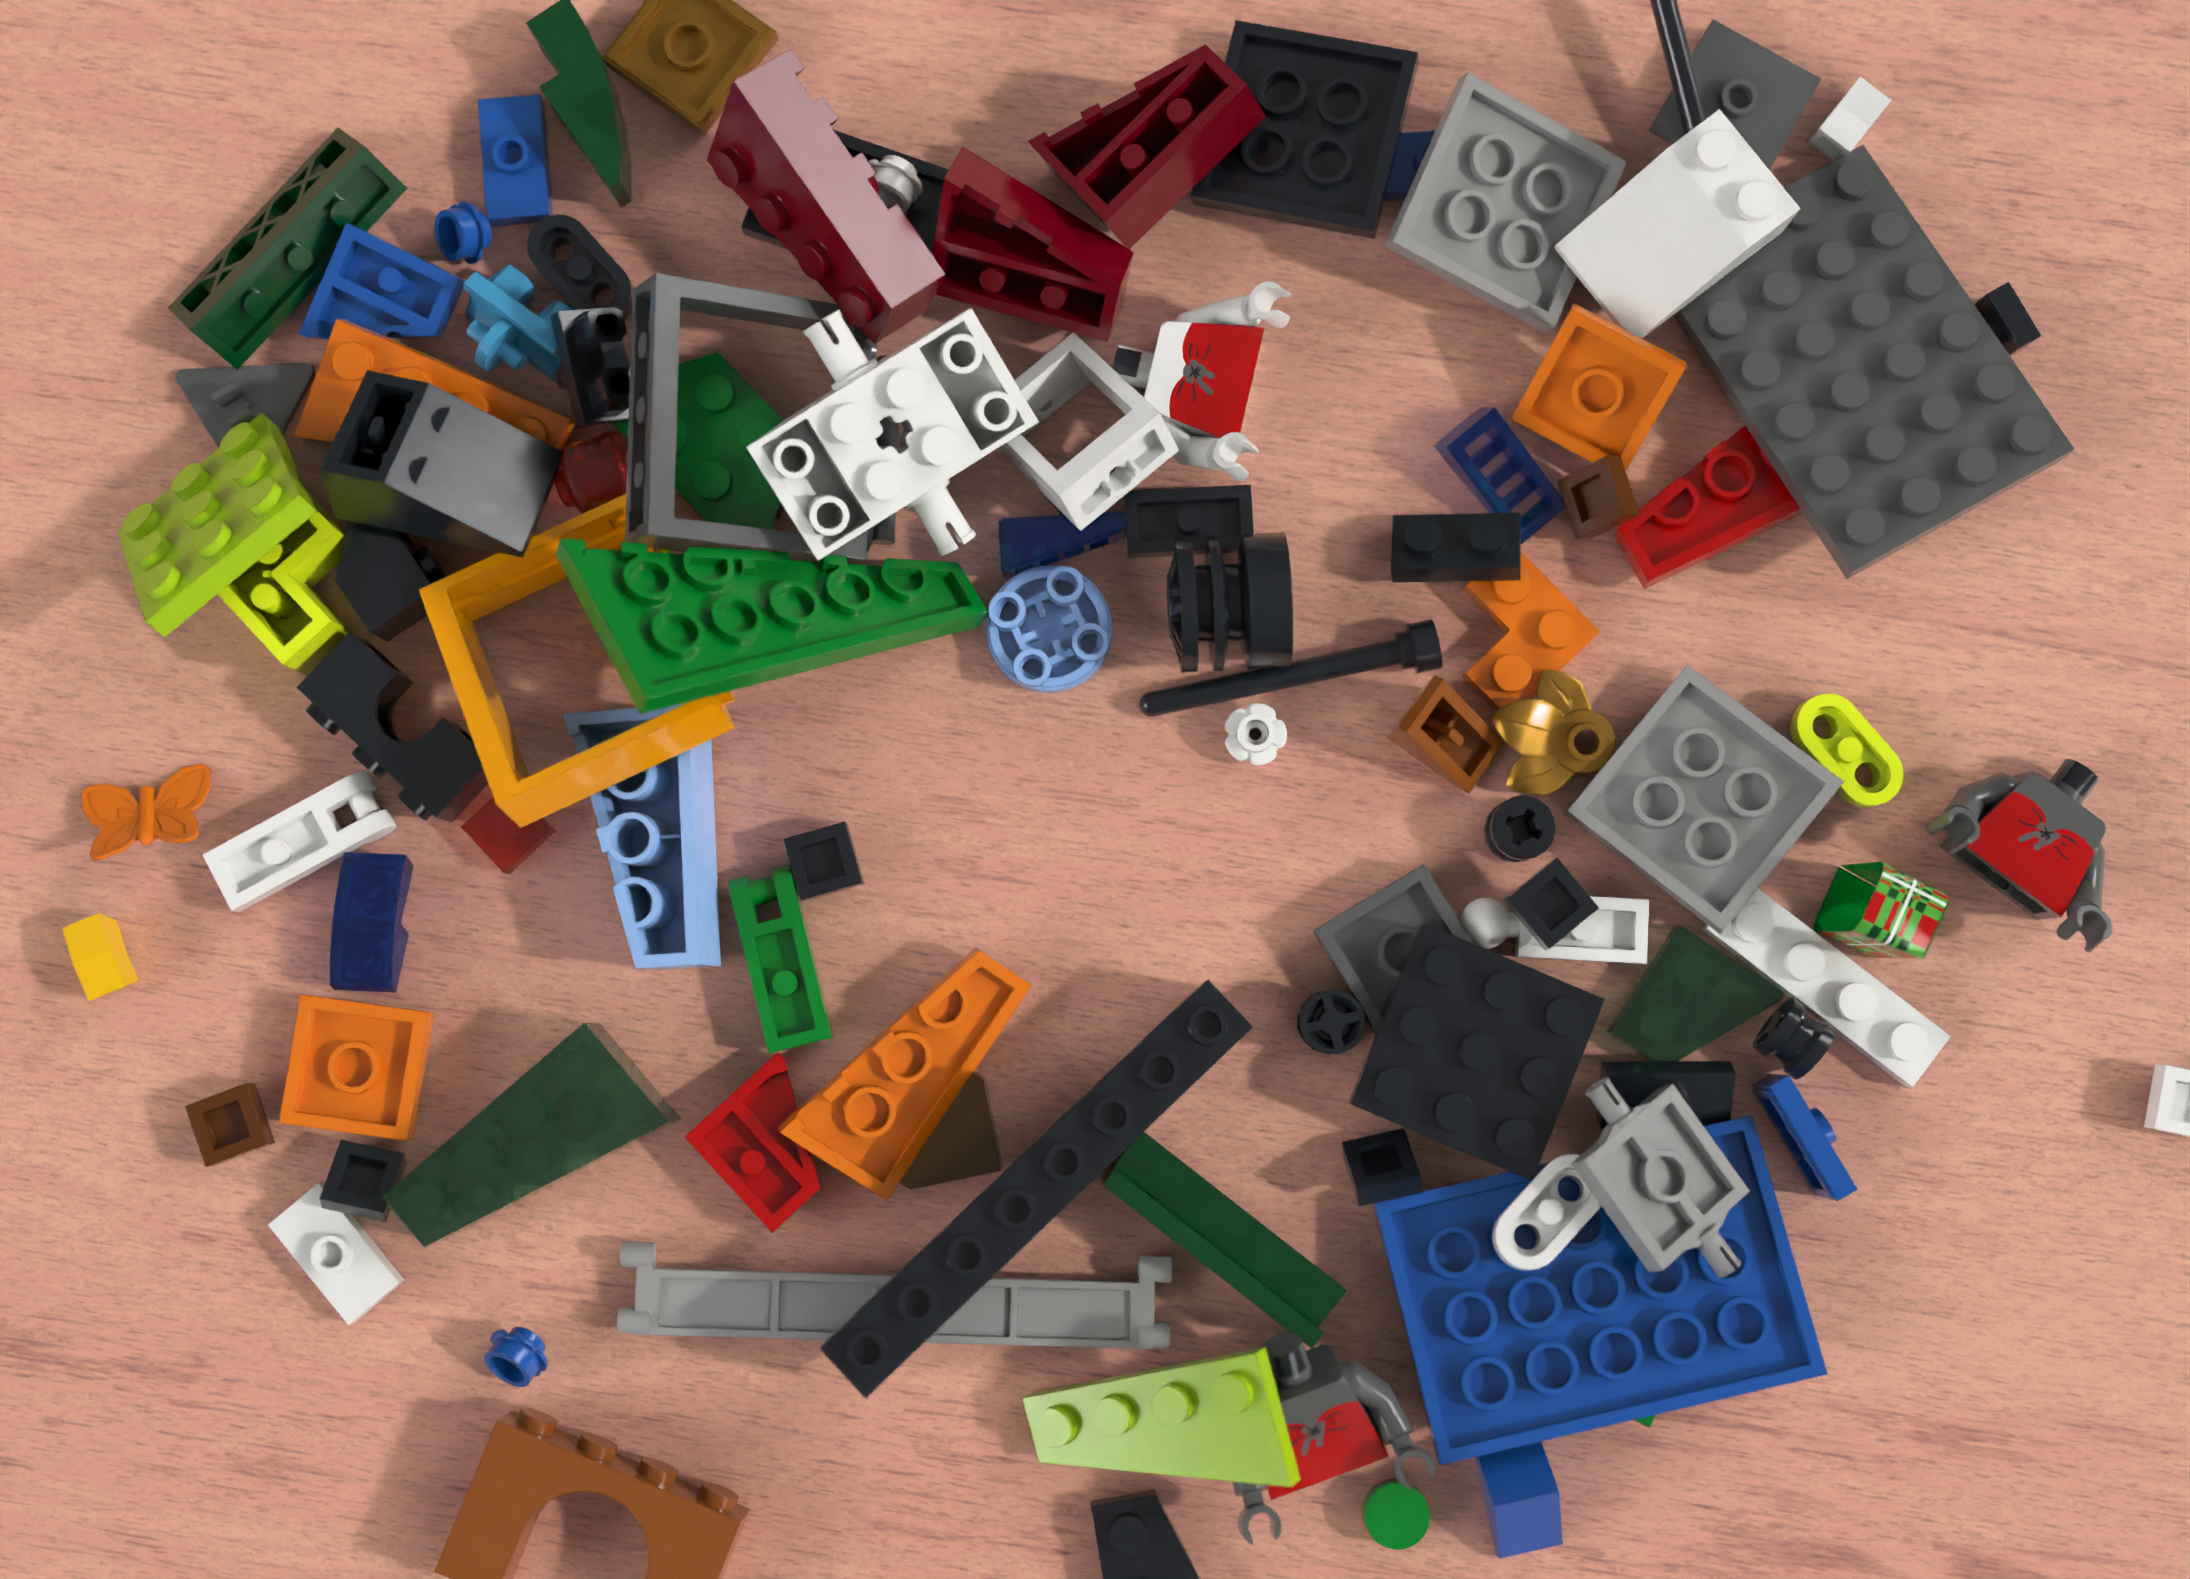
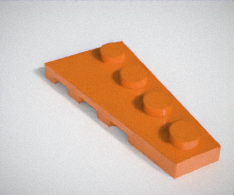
[294,319,575,454]
[778,947,1032,1201]

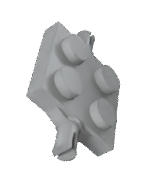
[1571,1077,1750,1278]

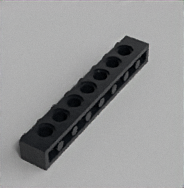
[820,979,1253,1399]

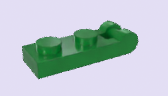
[728,864,834,1054]

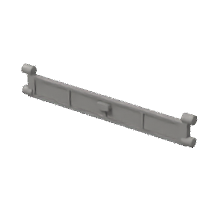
[617,1241,1172,1349]

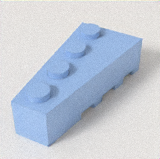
[563,704,721,970]

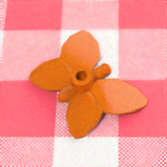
[81,763,211,861]

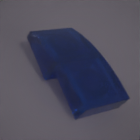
[330,852,414,993]

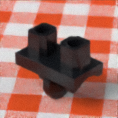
[550,307,630,428]

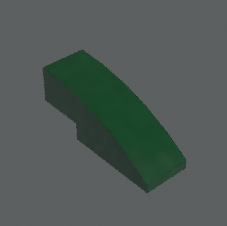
[526,0,631,208]

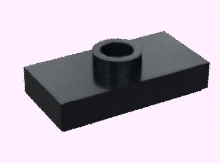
[1597,1061,1736,1129]

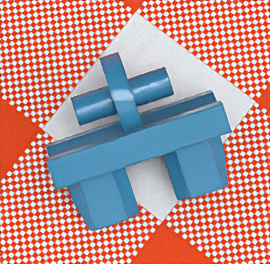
[463,264,573,381]

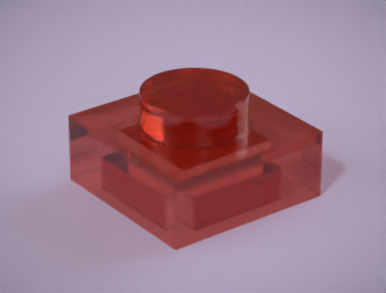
[461,797,556,874]

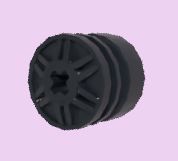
[1166,532,1293,673]

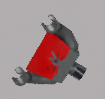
[1926,759,2112,953]
[1232,1332,1435,1545]

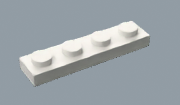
[1701,888,1951,1087]

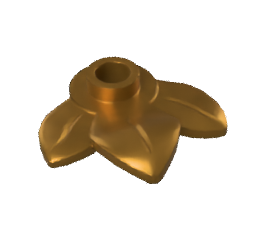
[1491,669,1616,795]

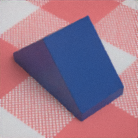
[1474,1442,1563,1559]

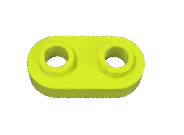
[1790,693,1904,808]

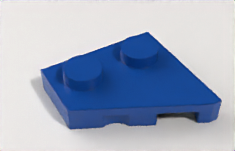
[298,223,466,339]

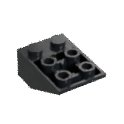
[320,370,564,558]

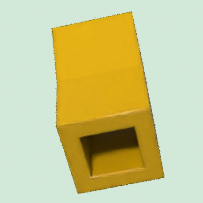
[62,912,139,1001]

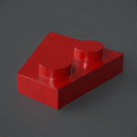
[685,1052,821,1233]

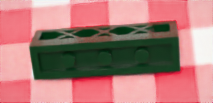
[168,127,407,370]
[1102,1132,1347,1349]

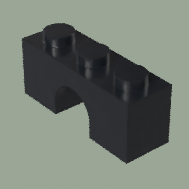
[296,631,489,822]

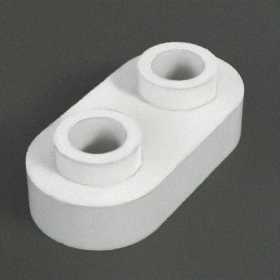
[1492,1154,1601,1271]

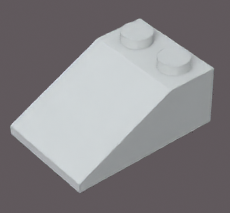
[1554,109,1801,339]

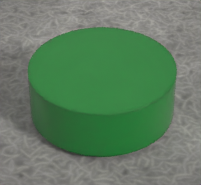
[1362,1479,1430,1550]

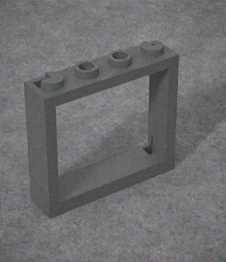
[625,273,877,564]

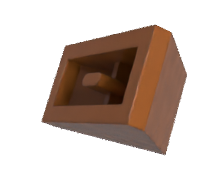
[1387,675,1505,793]

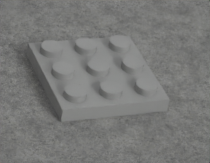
[1384,73,1626,333]
[1566,665,1844,934]

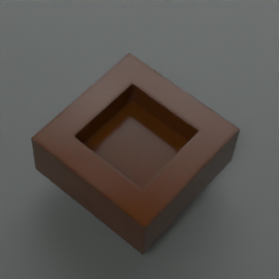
[1557,456,1640,539]
[185,1082,275,1167]

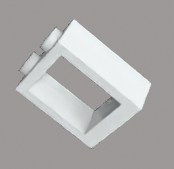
[999,332,1179,531]

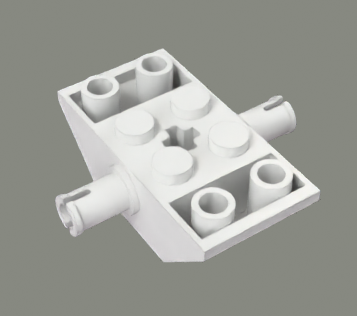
[746,308,1039,560]

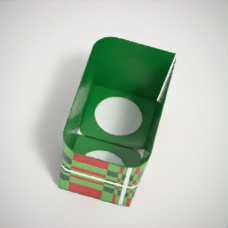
[1814,861,1949,958]

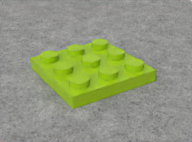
[117,412,317,638]

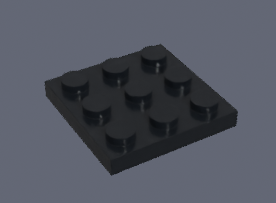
[1190,20,1419,239]
[1348,923,1605,1181]

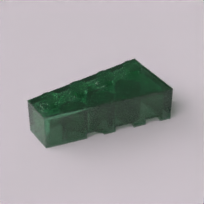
[382,1023,681,1247]

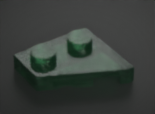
[1607,925,1785,1061]

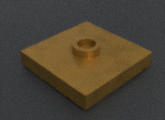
[602,0,778,136]

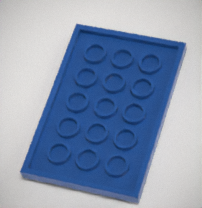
[1373,1115,1828,1465]

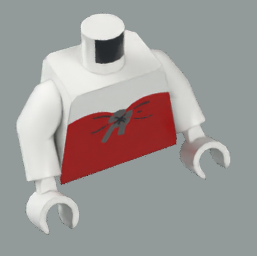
[1113,281,1291,481]

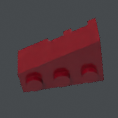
[1028,44,1266,249]
[932,146,1134,342]

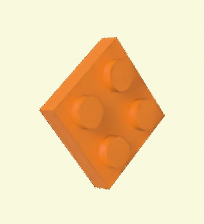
[1511,303,1687,471]
[279,994,434,1141]

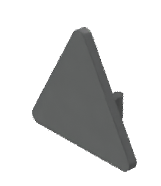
[176,363,316,448]

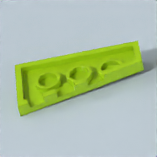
[1022,1347,1301,1487]

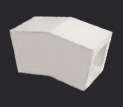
[1808,77,1892,161]

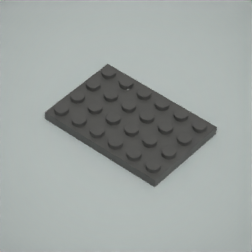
[1673,145,2074,579]

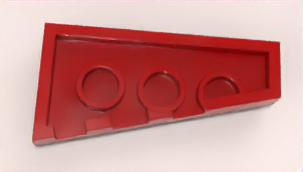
[1614,425,1803,589]

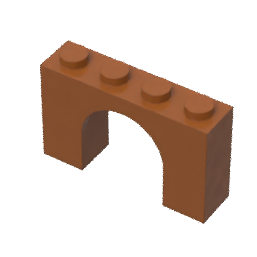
[434,1408,750,1579]

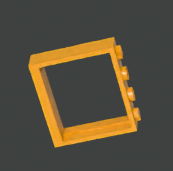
[419,494,735,828]

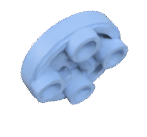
[986,565,1112,693]

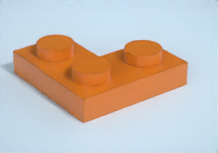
[1462,552,1600,711]

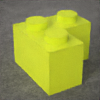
[218,496,354,675]

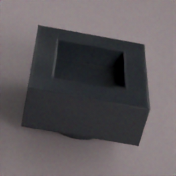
[1974,282,2041,357]
[784,821,865,902]
[1504,858,1599,950]
[1342,1128,1422,1207]
[319,1139,406,1222]

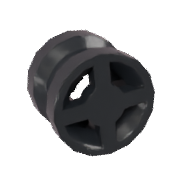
[1484,795,1556,863]
[1297,990,1365,1054]
[1753,998,1836,1080]

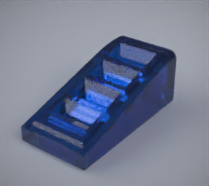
[1434,407,1566,545]
[998,512,1127,578]

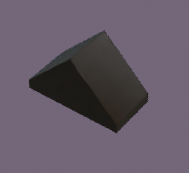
[900,1071,1003,1189]

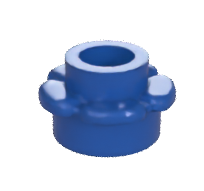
[434,201,492,264]
[484,1326,548,1387]

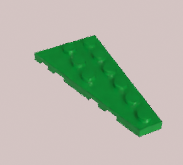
[555,538,988,714]

